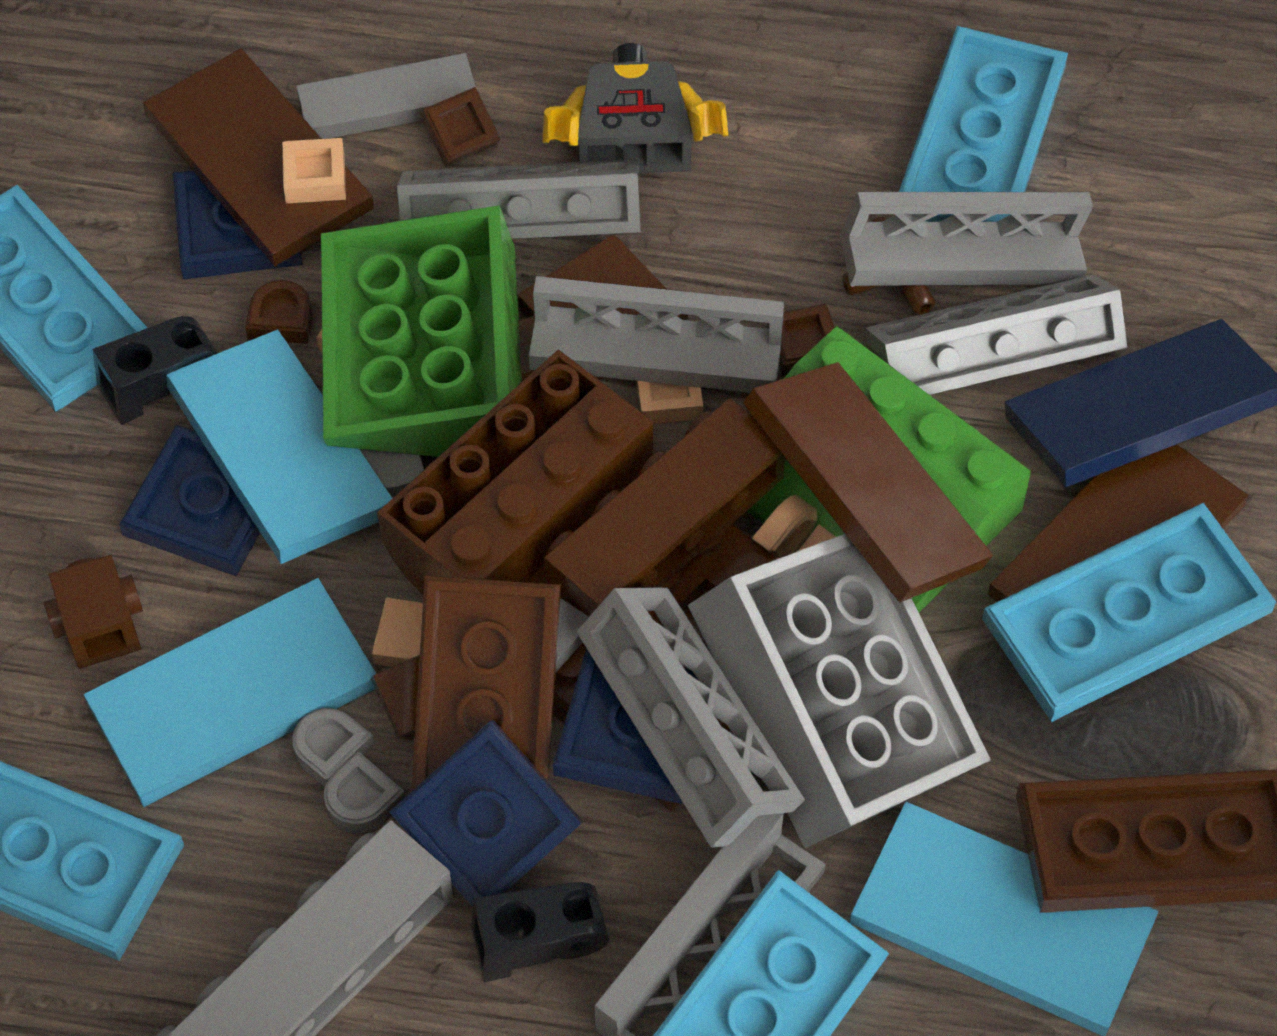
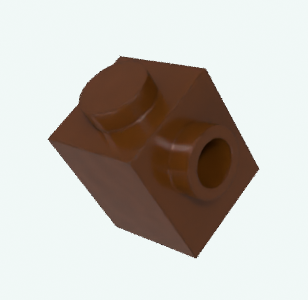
[43,554,143,669]

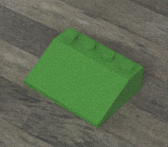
[321,205,522,457]
[747,326,1031,613]

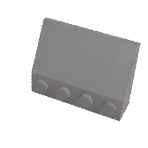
[688,534,991,849]

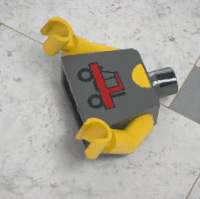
[542,43,728,173]

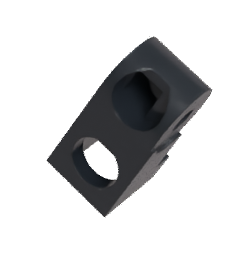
[92,316,217,425]
[471,882,609,982]

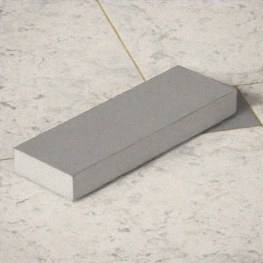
[296,53,476,139]

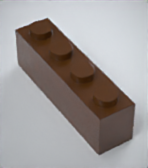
[544,398,785,617]

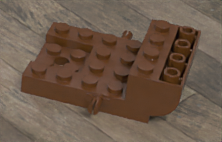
[377,349,777,812]

